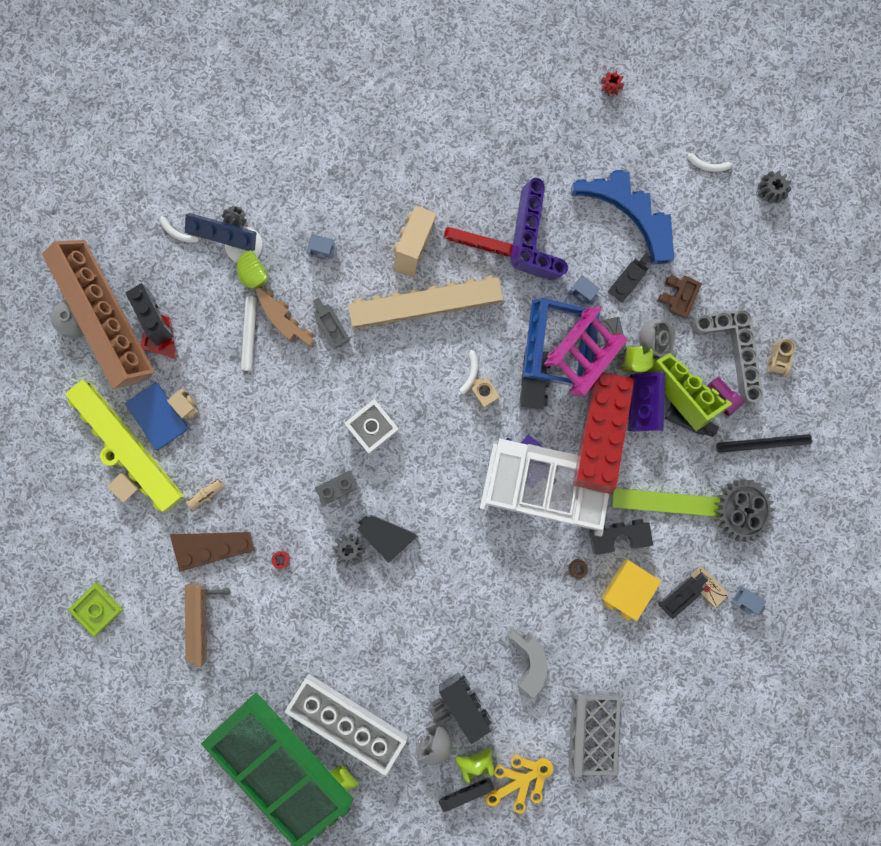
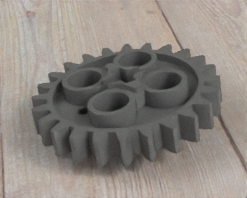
[714,479,775,542]

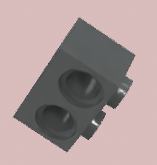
[315,470,360,505]

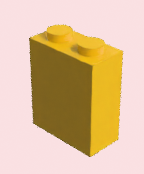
[601,559,661,621]

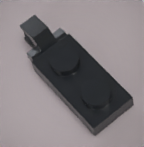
[607,253,652,303]
[664,402,719,437]
[659,572,708,619]

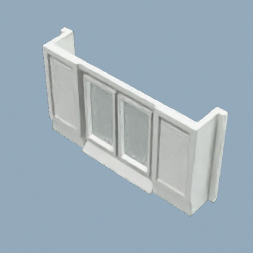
[480,438,609,537]

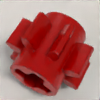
[600,71,625,96]

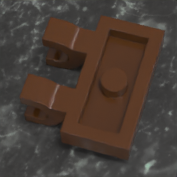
[657,275,702,319]

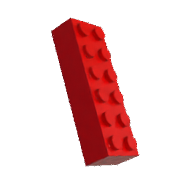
[573,372,634,494]

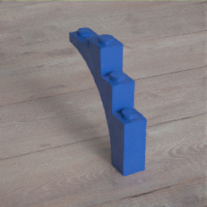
[571,170,674,265]

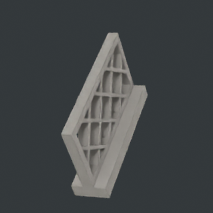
[568,693,621,777]

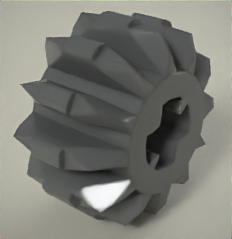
[758,171,792,204]
[332,533,365,567]

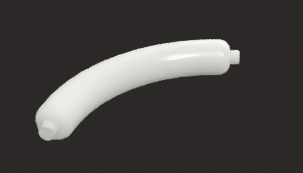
[687,153,733,172]
[159,216,201,243]
[458,349,478,395]

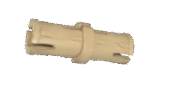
[186,478,225,511]

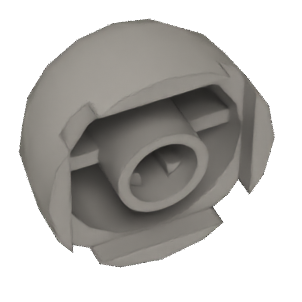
[51,300,84,338]
[639,318,676,357]
[415,723,452,765]

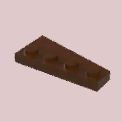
[170,532,255,572]

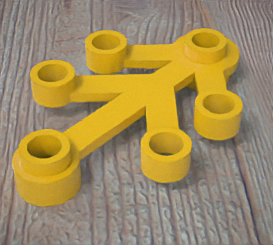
[484,755,553,813]

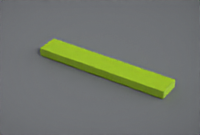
[611,489,720,517]

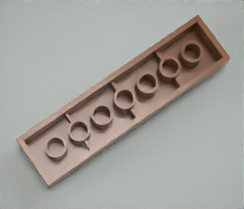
[42,240,155,389]

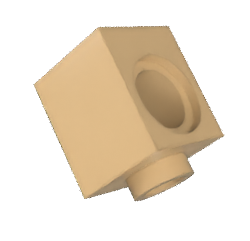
[471,377,500,408]

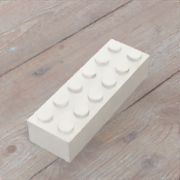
[284,674,407,776]

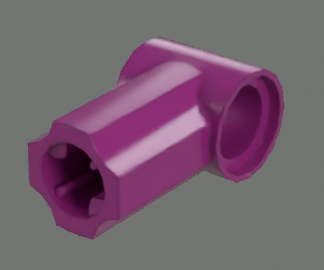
[707,376,744,416]

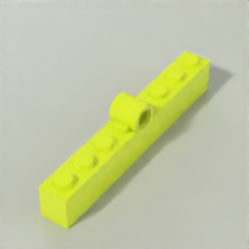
[65,379,185,512]

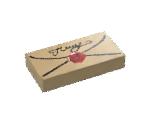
[688,566,729,608]

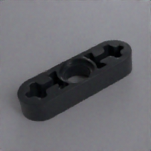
[438,778,494,812]

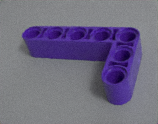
[510,177,568,281]

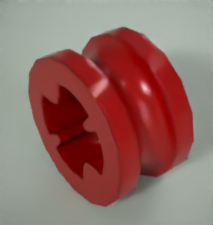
[271,551,290,569]

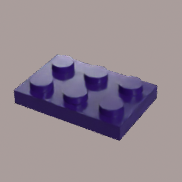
[628,372,665,432]

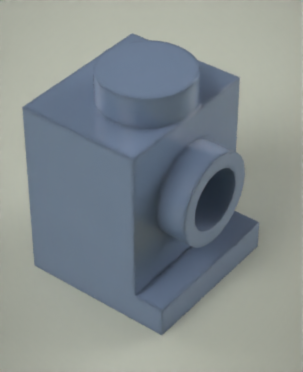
[306,234,337,260]
[568,275,600,305]
[731,587,767,616]

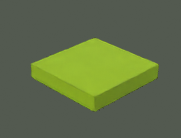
[68,582,124,638]

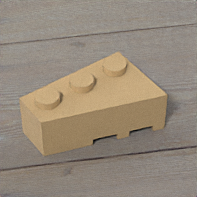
[393,205,437,278]

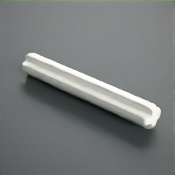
[241,296,257,371]

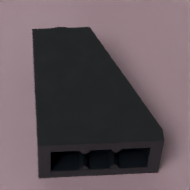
[357,515,418,563]

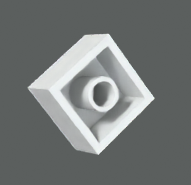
[344,399,400,454]

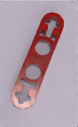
[443,227,513,257]

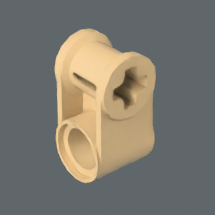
[766,339,795,377]

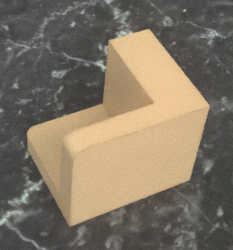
[107,473,141,502]

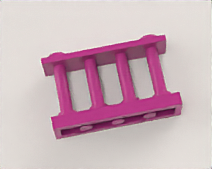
[544,307,628,396]

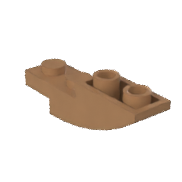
[256,287,316,348]

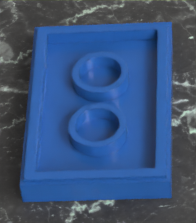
[124,382,189,451]

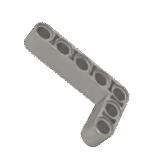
[692,310,763,404]

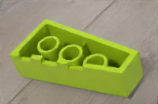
[647,353,732,431]

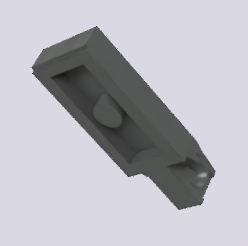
[313,297,351,350]

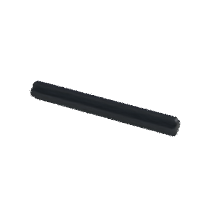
[716,434,812,453]

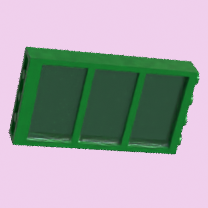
[201,692,354,846]

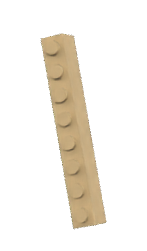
[348,276,503,329]

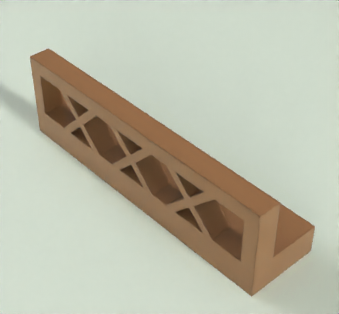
[185,584,207,667]

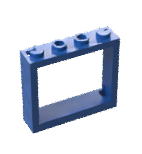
[523,298,600,386]

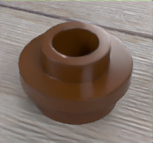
[568,559,588,579]

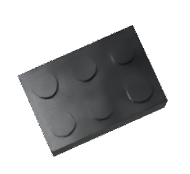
[439,672,492,744]

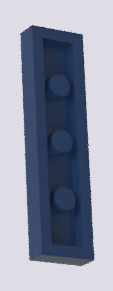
[185,213,257,251]

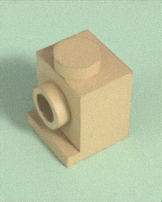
[167,388,199,419]

